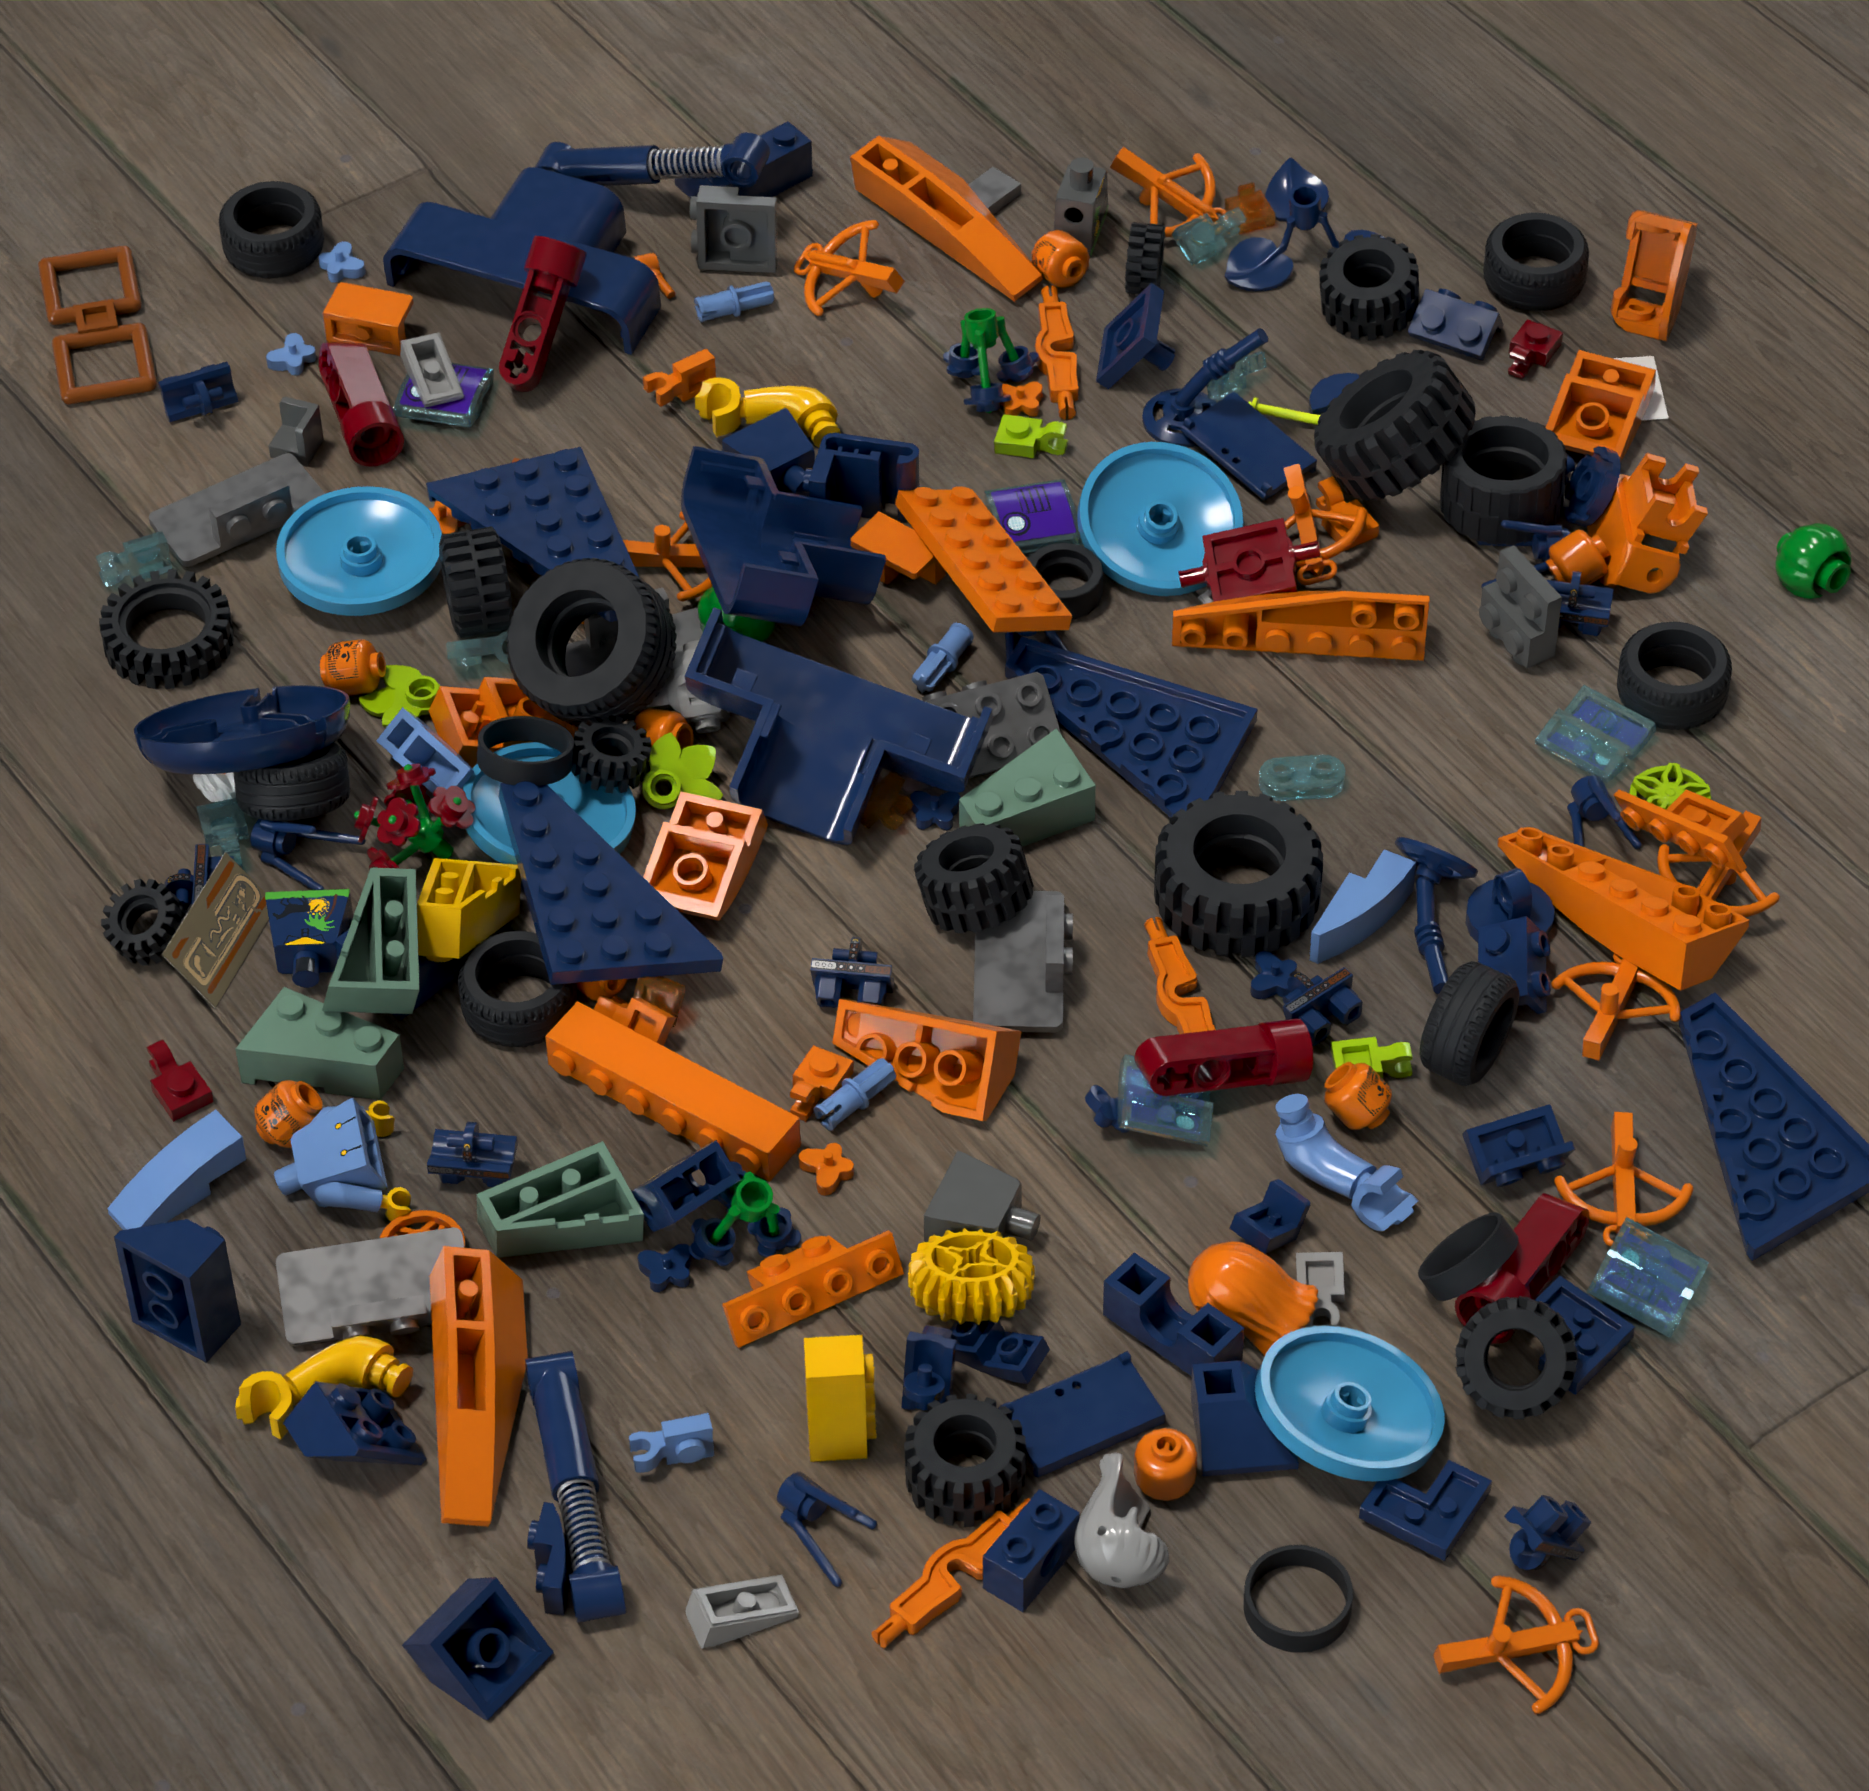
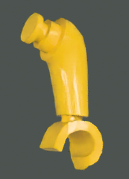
[695,377,841,448]
[235,1335,413,1440]

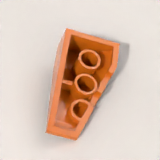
[832,999,1022,1121]

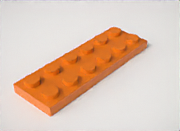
[895,486,1073,632]

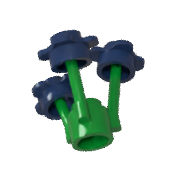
[943,308,1040,414]
[689,1162,801,1266]

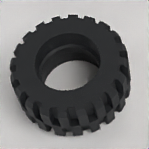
[1314,350,1475,501]
[1154,791,1323,958]

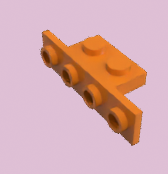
[1613,789,1749,873]
[722,1230,904,1348]

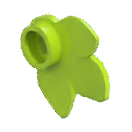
[359,665,440,728]
[642,732,723,810]

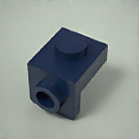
[1229,1179,1311,1254]

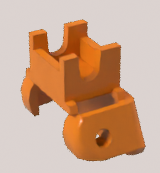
[1610,210,1697,342]
[1587,453,1708,594]

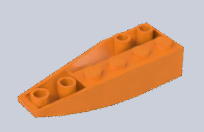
[850,136,1043,302]
[1172,591,1430,661]
[1498,827,1750,991]
[429,1246,528,1527]

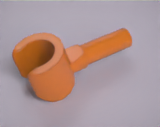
[634,253,675,299]

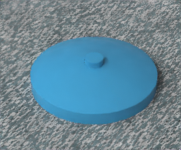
[1077,442,1243,596]
[276,486,442,616]
[463,742,636,865]
[1255,1326,1444,1481]

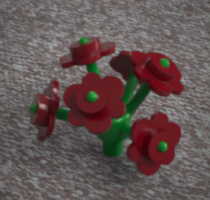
[354,763,475,870]

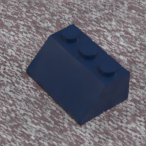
[674,121,813,198]
[114,1219,241,1363]

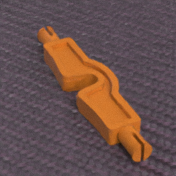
[1035,285,1079,420]
[1144,917,1216,1034]
[871,1498,1030,1648]

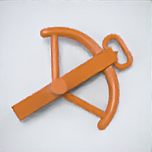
[1110,146,1230,239]
[794,220,905,316]
[1284,464,1367,585]
[623,511,712,602]
[1657,811,1780,917]
[1551,953,1681,1061]
[1554,1112,1693,1248]
[1433,1576,1599,1714]

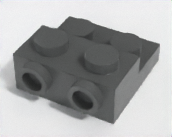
[690,185,778,273]
[1479,545,1562,668]

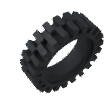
[99,569,234,689]

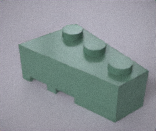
[959,728,1096,847]
[322,867,419,1014]
[235,987,404,1100]
[477,1141,644,1258]

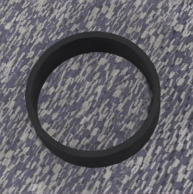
[477,716,574,786]
[1418,1212,1519,1301]
[1243,1545,1353,1653]

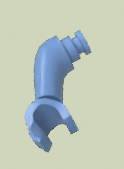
[1275,1094,1418,1231]

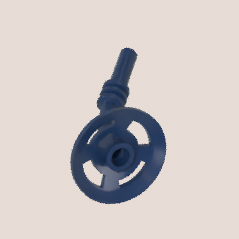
[1142,328,1268,448]
[1395,837,1478,994]

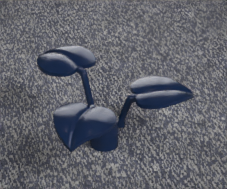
[1225,157,1385,291]

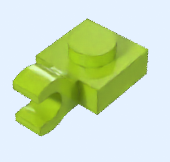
[994,414,1068,458]
[1331,1037,1412,1079]

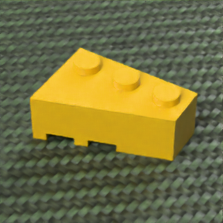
[417,858,521,962]
[804,1335,876,1462]

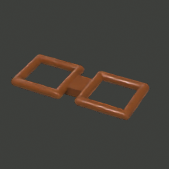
[38,245,157,404]

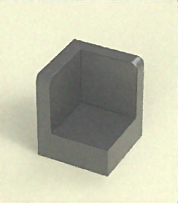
[269,397,324,467]

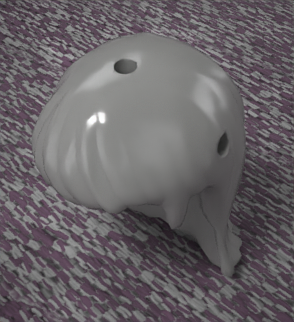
[1075,1453,1169,1588]

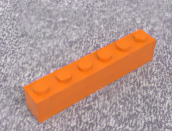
[545,1001,801,1182]

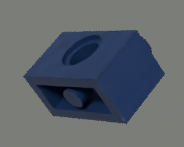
[983,1489,1080,1612]

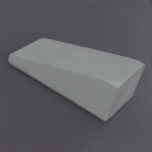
[400,332,464,407]
[685,1574,800,1648]

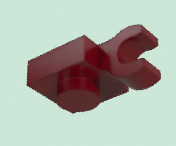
[1507,319,1563,379]
[146,1039,213,1122]

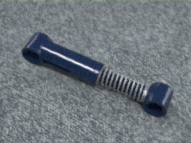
[535,132,770,188]
[525,1351,626,1623]

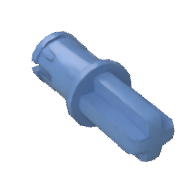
[694,281,774,322]
[912,623,974,692]
[813,1058,896,1131]

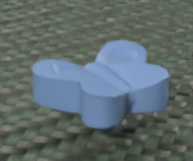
[319,242,366,282]
[266,333,316,376]

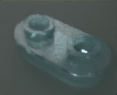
[1259,755,1345,801]

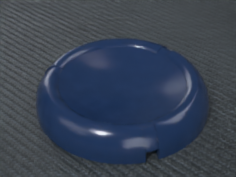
[134,685,350,774]

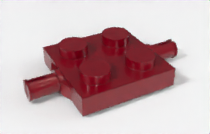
[1178,518,1321,602]

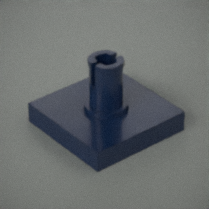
[1096,283,1175,389]

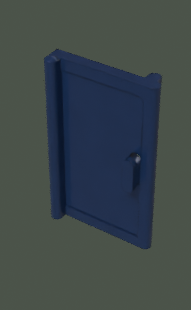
[1180,391,1317,501]
[998,1351,1166,1478]

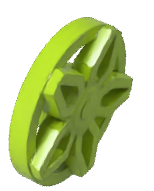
[1629,763,1711,809]

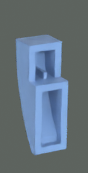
[376,708,475,793]
[1309,849,1416,964]
[107,1110,246,1230]

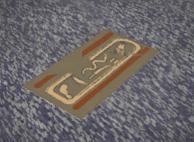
[162,852,269,1008]

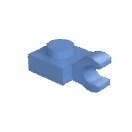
[629,1413,714,1473]

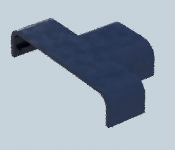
[383,167,661,355]
[681,446,886,626]
[684,607,993,845]

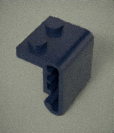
[803,433,920,523]

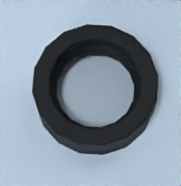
[1028,543,1103,620]

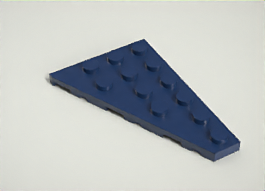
[426,446,640,622]
[1005,637,1258,817]
[498,782,723,985]
[1679,993,1869,1261]

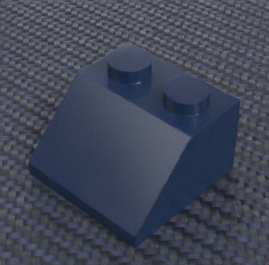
[402,1577,554,1720]

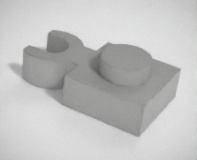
[1296,1252,1345,1328]

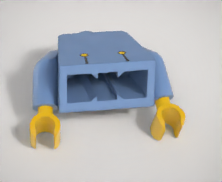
[274,1098,411,1221]

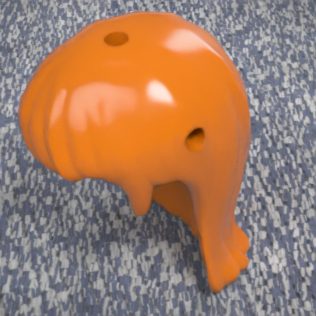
[1188,1241,1318,1356]

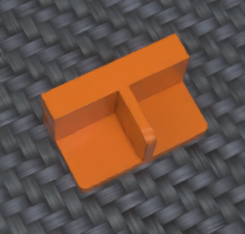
[323,282,413,356]
[850,512,945,585]

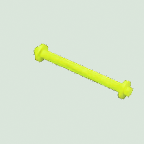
[1248,397,1321,425]

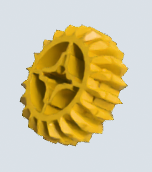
[908,1228,1035,1325]

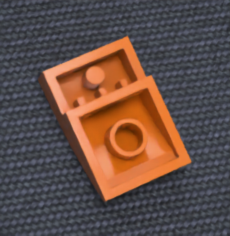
[1546,350,1656,462]
[429,677,578,768]
[643,792,768,921]

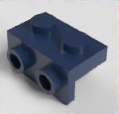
[1408,289,1504,361]
[1478,916,1551,1014]
[1462,1104,1575,1187]

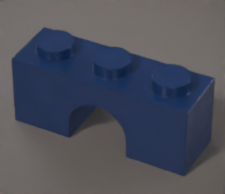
[1103,1253,1244,1376]

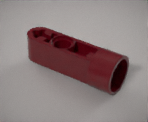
[499,236,587,392]
[319,342,404,467]
[1134,1019,1313,1096]
[1455,1193,1590,1344]

